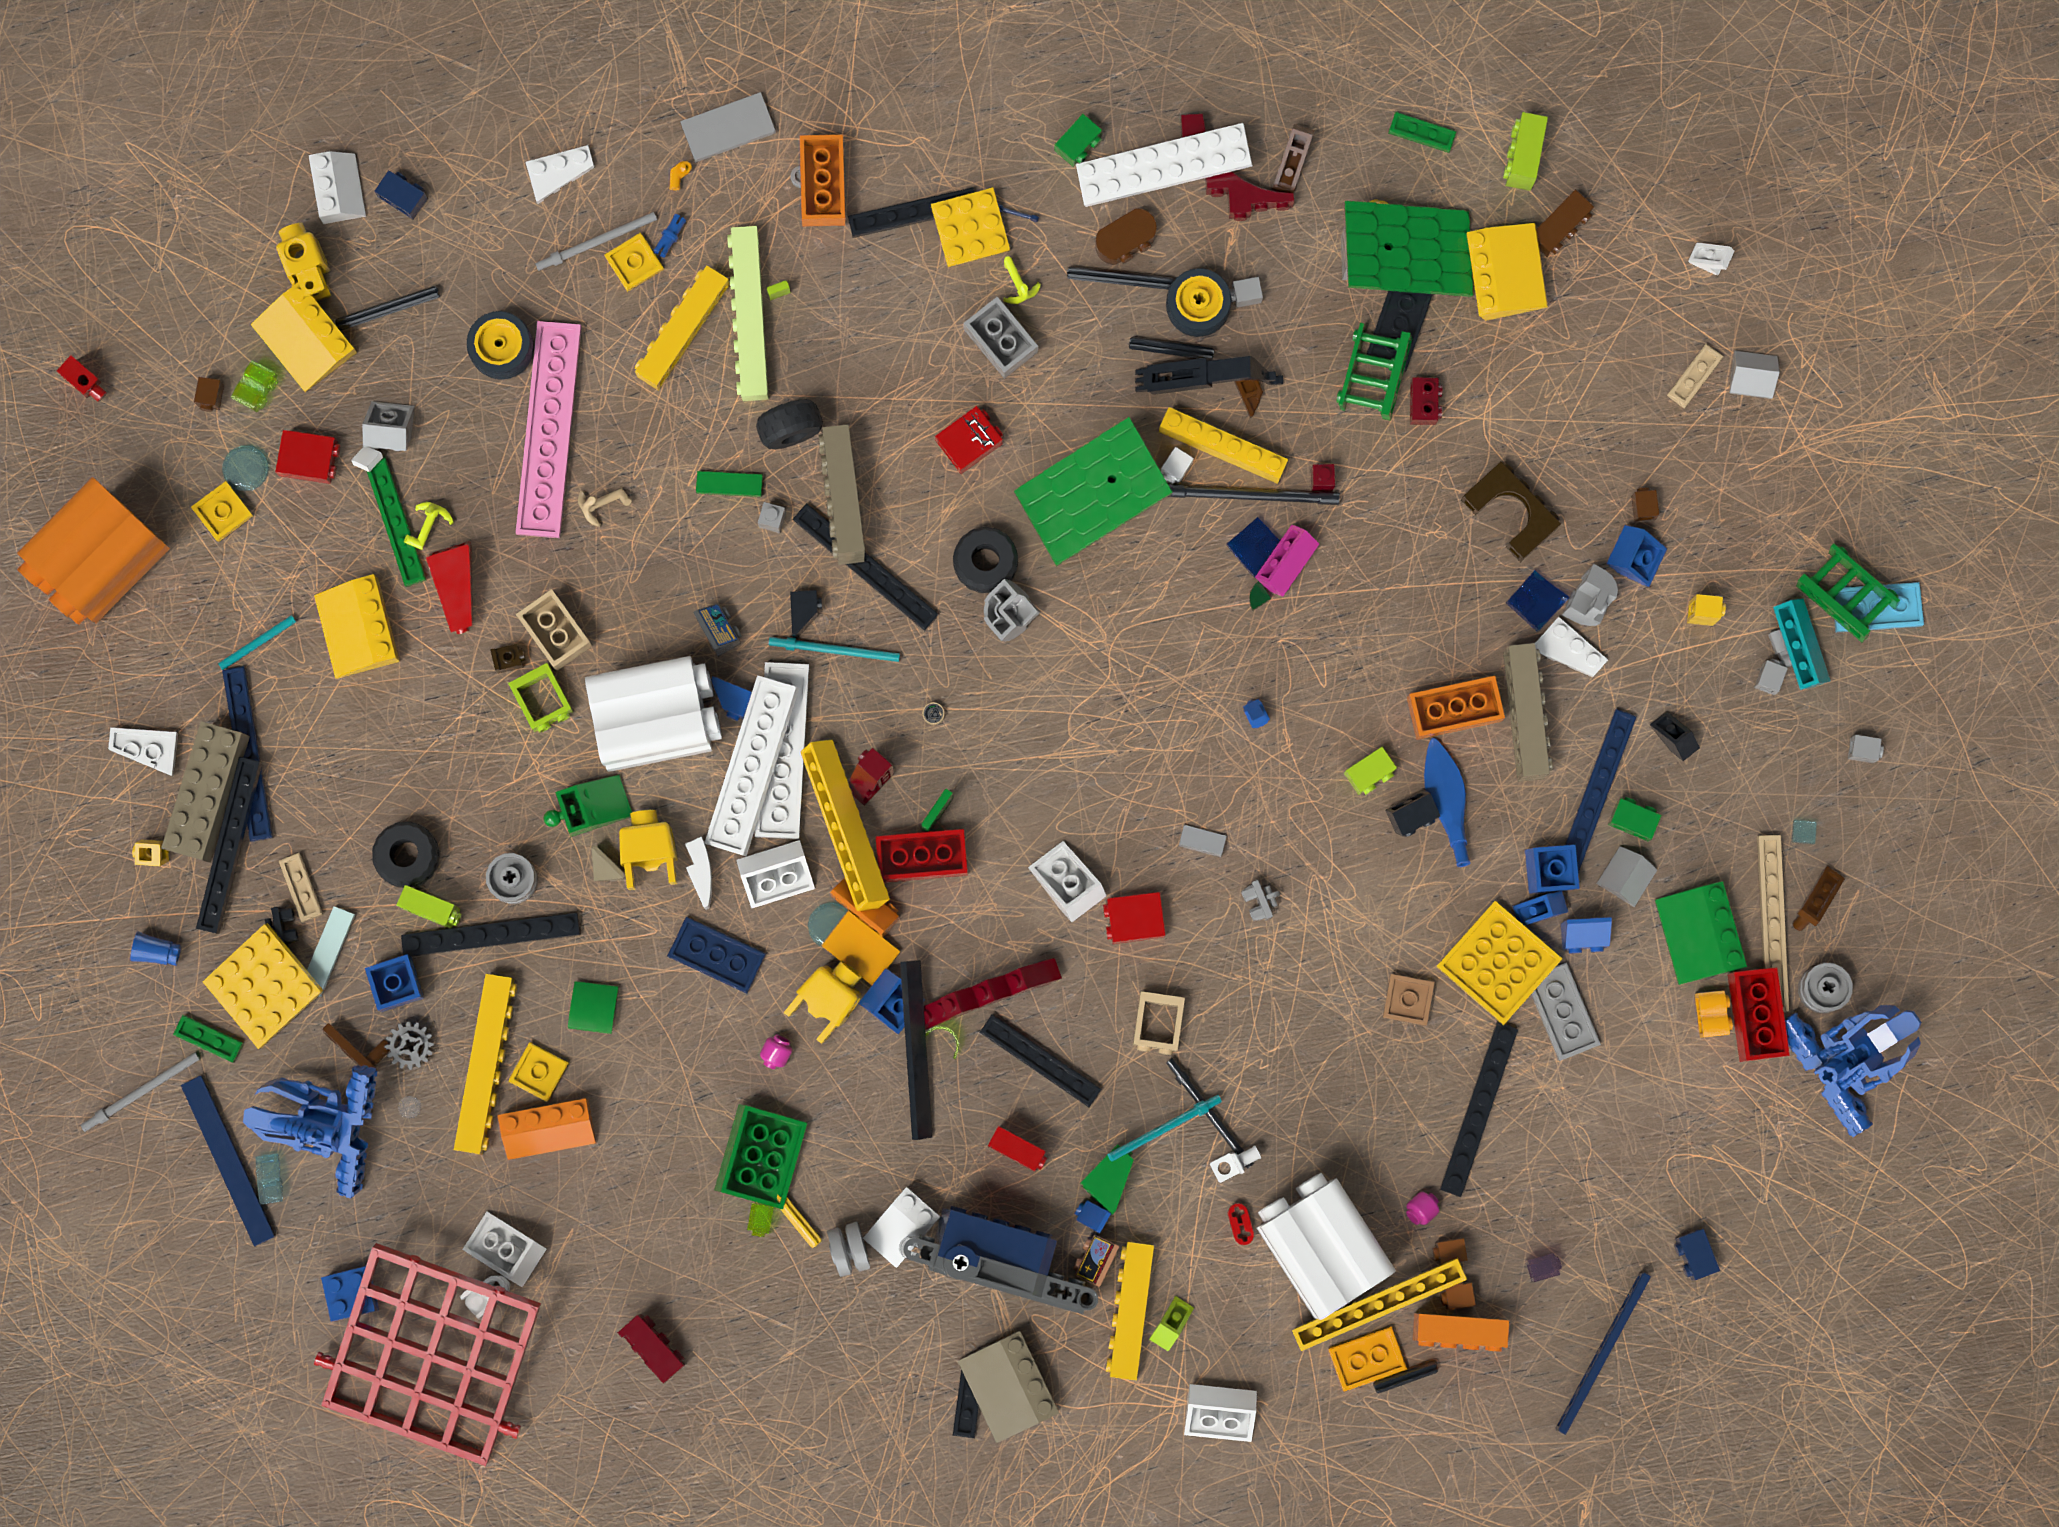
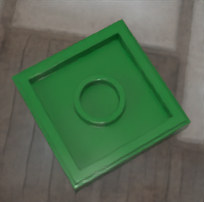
[921,789,953,832]

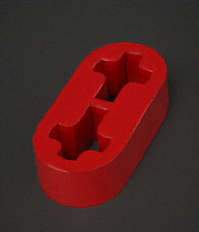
[1227,1203,1254,1245]

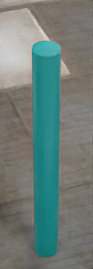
[218,615,296,670]

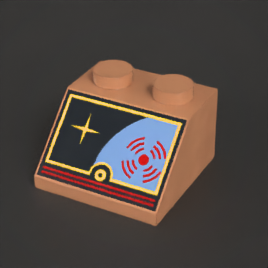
[1073,1235,1119,1287]

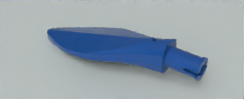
[1424,738,1470,867]

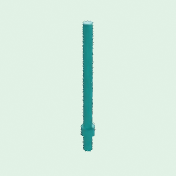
[769,637,900,662]
[1108,1095,1222,1161]

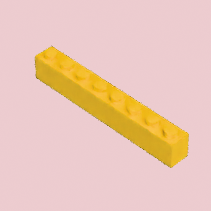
[800,740,890,911]
[453,974,517,1155]
[1292,1257,1467,1351]

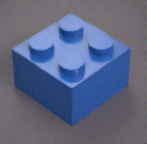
[365,954,424,1012]
[321,1267,379,1322]

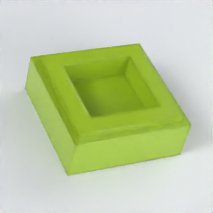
[767,281,791,301]

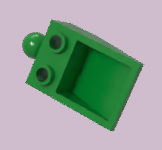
[543,775,632,838]

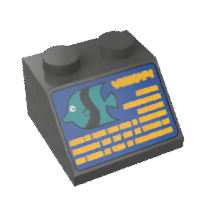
[693,603,742,657]

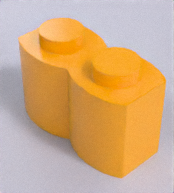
[1695,991,1733,1038]

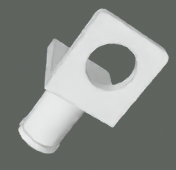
[1210,1146,1261,1183]

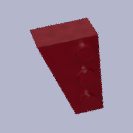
[848,747,894,806]
[617,1314,685,1384]

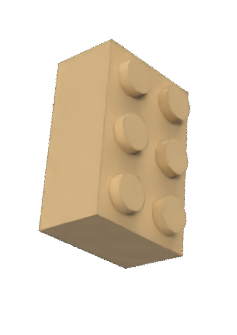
[516,589,592,671]

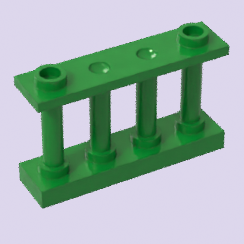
[1336,323,1412,421]
[1796,543,1900,643]

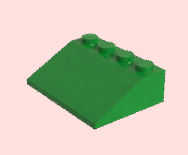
[1655,881,1747,985]
[714,1104,807,1209]

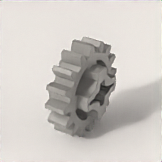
[384,1021,434,1070]

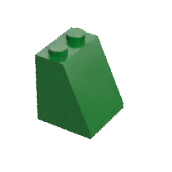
[1080,1144,1134,1215]

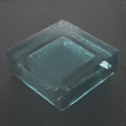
[1791,820,1816,845]

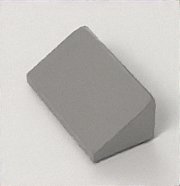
[1178,825,1226,857]

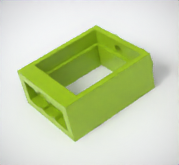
[508,663,573,733]
[396,885,462,929]

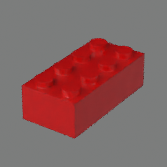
[876,829,968,883]

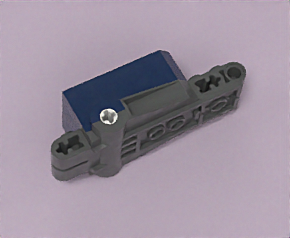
[898,1206,1098,1315]

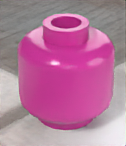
[760,1035,792,1069]
[1406,1192,1439,1225]

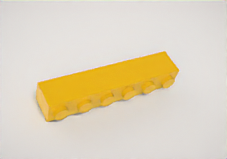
[635,265,730,391]
[1159,407,1288,484]
[1106,1242,1154,1381]

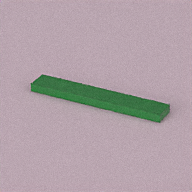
[367,458,427,587]

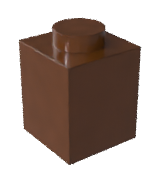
[194,377,224,412]
[1631,487,1660,522]

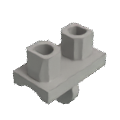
[1241,880,1280,921]

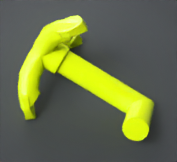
[1003,256,1041,304]
[404,502,453,550]

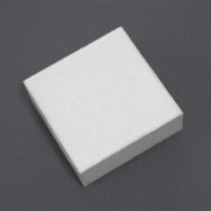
[351,446,383,472]

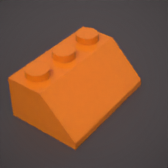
[830,878,900,938]

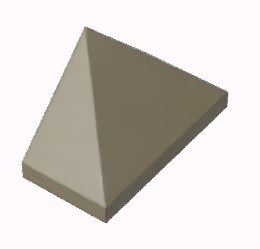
[591,844,626,881]

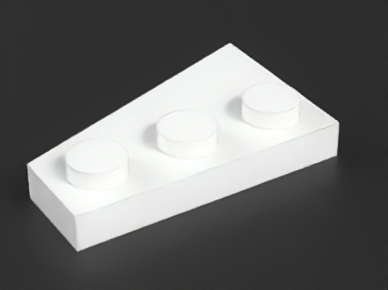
[526,145,594,204]
[1535,617,1608,677]
[108,728,178,777]

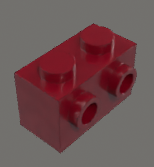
[1410,377,1442,425]

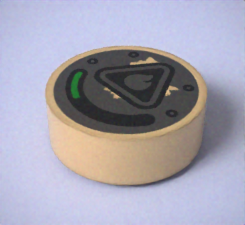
[922,702,944,725]

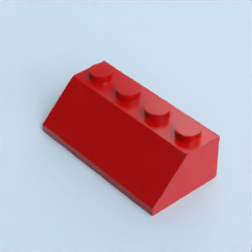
[1727,967,1790,1062]

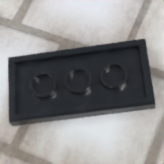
[1366,291,1433,372]

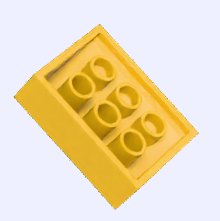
[1467,223,1548,321]
[251,282,357,393]
[314,574,400,679]

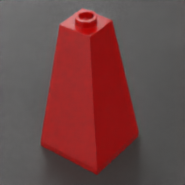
[426,541,473,634]

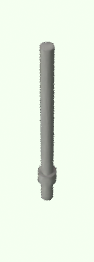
[535,212,657,271]
[80,1052,200,1132]

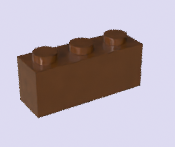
[1536,189,1594,257]

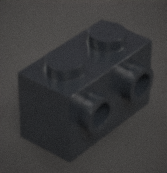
[1385,790,1441,837]

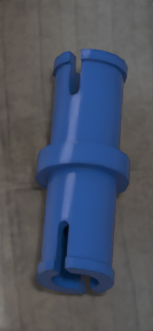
[653,214,686,258]

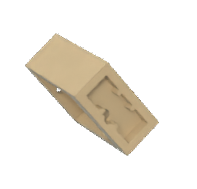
[1133,991,1185,1055]

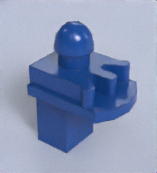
[1243,699,1270,728]

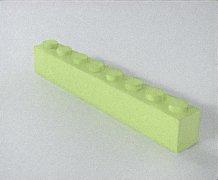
[727,226,769,401]

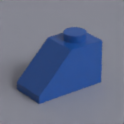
[711,677,752,721]
[1513,891,1568,926]
[1074,1201,1111,1233]

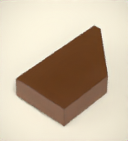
[1234,380,1263,418]

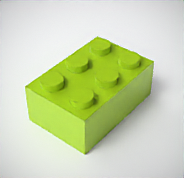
[1503,112,1548,191]

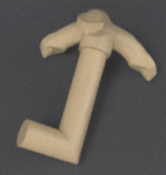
[578,488,631,527]

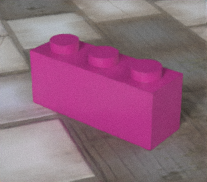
[1255,525,1319,597]

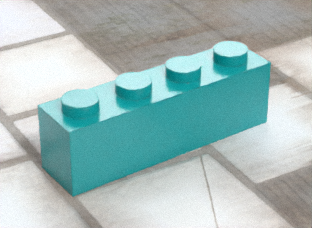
[1773,599,1831,690]

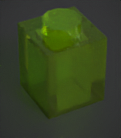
[747,1203,775,1237]

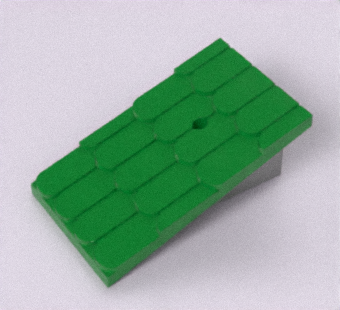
[1340,201,1473,297]
[1014,417,1172,567]

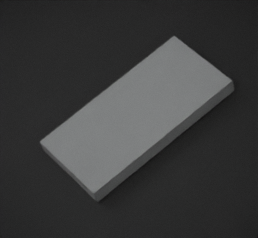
[680,92,776,163]
[1531,962,1601,1061]

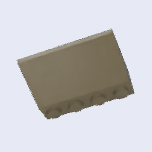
[958,1331,1059,1443]

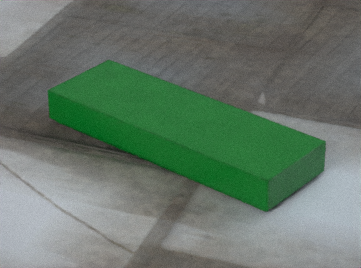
[1388,112,1457,153]
[696,471,763,497]
[173,1015,244,1063]

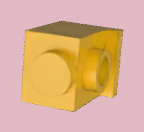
[132,839,169,866]

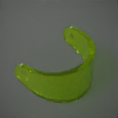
[926,1026,959,1059]

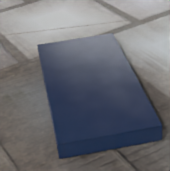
[667,917,766,994]

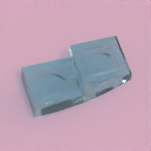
[256,1153,283,1204]

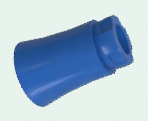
[130,931,181,966]

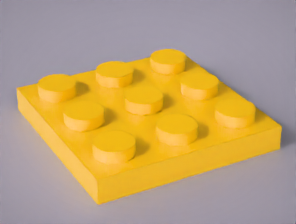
[931,188,1010,268]

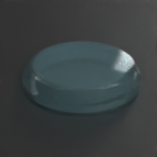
[222,446,269,491]
[808,903,848,948]

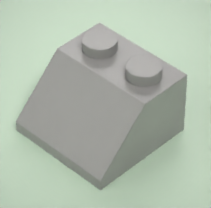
[362,401,415,451]

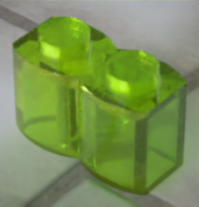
[231,360,278,413]

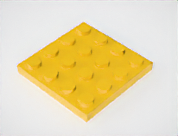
[1437,901,1562,1026]
[203,923,324,1049]

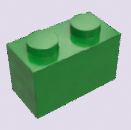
[1054,114,1102,167]
[1608,797,1662,842]

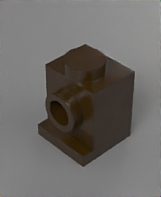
[490,644,526,674]

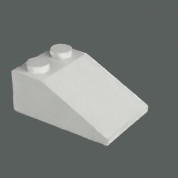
[1028,841,1106,922]
[863,1187,940,1268]
[462,1212,546,1287]

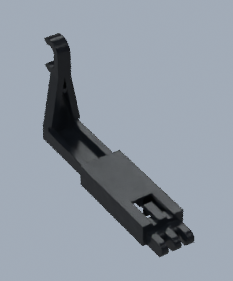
[1135,356,1283,395]

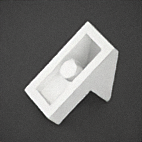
[1688,243,1734,275]

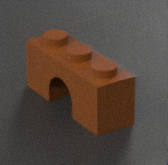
[1432,1238,1476,1310]

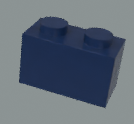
[374,170,427,220]
[1674,1229,1720,1280]

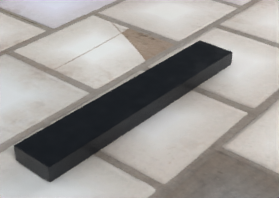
[848,187,974,238]
[979,1014,1102,1108]

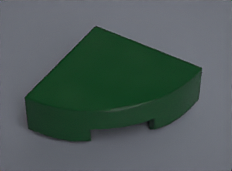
[1249,581,1271,611]

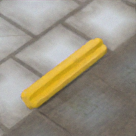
[777,1195,822,1248]

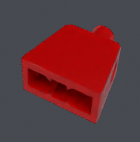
[56,355,107,402]

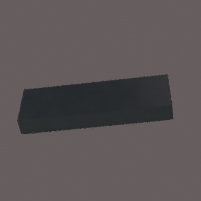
[952,1370,979,1439]

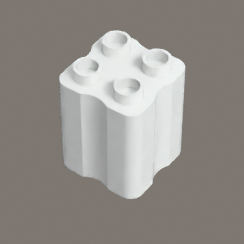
[585,656,722,772]
[1257,1173,1396,1320]

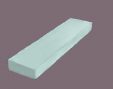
[307,907,355,997]

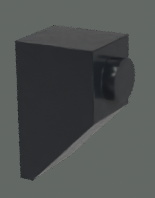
[790,590,822,638]
[1650,711,1700,761]

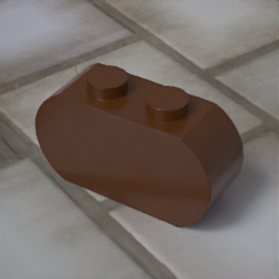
[1095,208,1157,265]

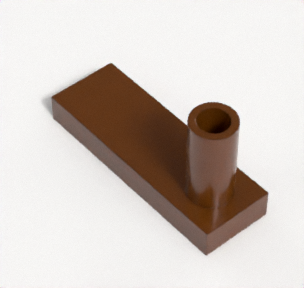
[1792,866,1845,931]
[322,1023,390,1071]

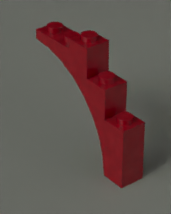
[1180,114,1294,221]
[924,958,1062,1030]

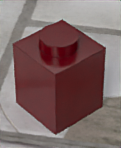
[1310,464,1335,491]

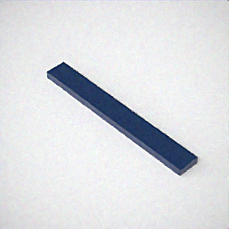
[222,666,273,842]
[1564,709,1636,873]
[181,1076,276,1247]
[1555,1273,1651,1435]

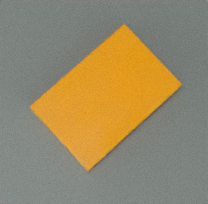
[820,911,900,986]
[1328,1327,1407,1392]

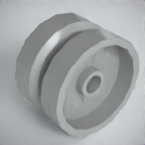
[486,853,538,904]
[1798,963,1853,1013]
[827,1222,871,1277]

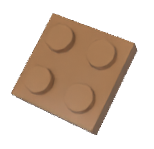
[1382,974,1434,1026]

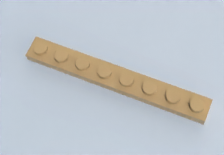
[1757,835,1789,1012]

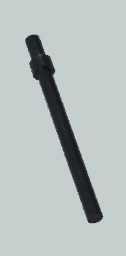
[1166,1058,1254,1169]

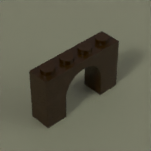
[1461,461,1561,563]

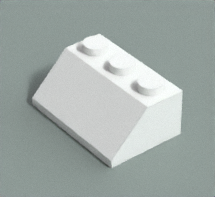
[309,151,366,224]
[737,840,815,908]
[1184,1384,1257,1442]

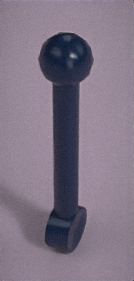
[998,204,1039,222]

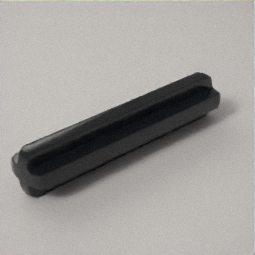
[1373,1361,1438,1394]

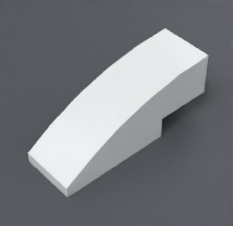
[685,837,712,910]

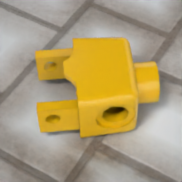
[276,223,331,302]
[619,810,678,890]
[784,961,862,1044]

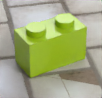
[1344,747,1397,795]

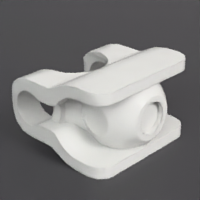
[460,1276,510,1320]

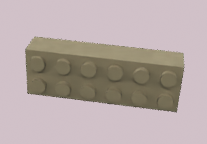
[818,425,865,565]
[1503,643,1553,782]
[161,721,250,863]

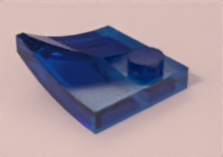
[1226,517,1280,578]
[1505,570,1570,632]

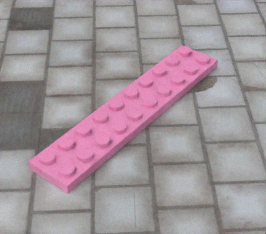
[516,321,581,538]

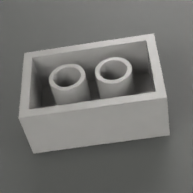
[963,297,1038,379]

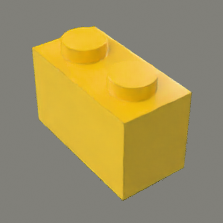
[1687,594,1726,626]

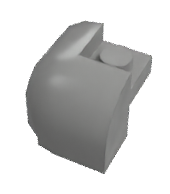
[1562,564,1618,626]
[984,579,1040,642]

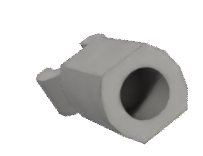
[1768,630,1792,668]

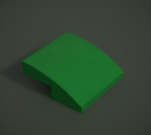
[568,981,619,1034]

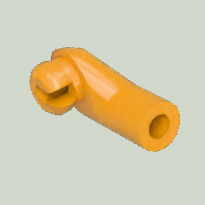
[669,161,692,191]

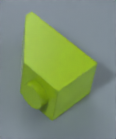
[1149,1296,1194,1351]

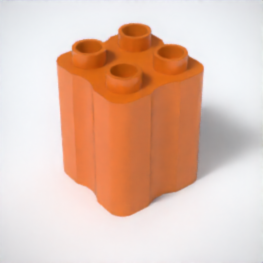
[17,476,170,625]

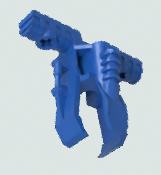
[1785,1005,1922,1137]
[243,1065,378,1199]

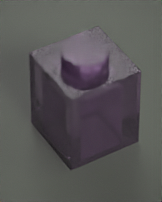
[1525,1253,1562,1282]

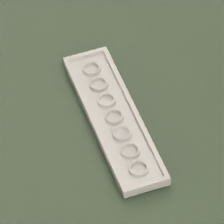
[1076,123,1253,207]
[755,662,809,839]
[705,675,799,856]

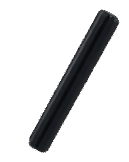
[1129,337,1214,360]

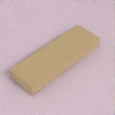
[1667,344,1723,408]
[279,853,323,923]

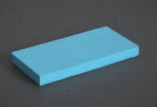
[1834,582,1924,633]

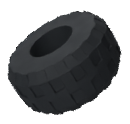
[756,399,823,450]
[953,527,1018,594]
[372,821,440,888]

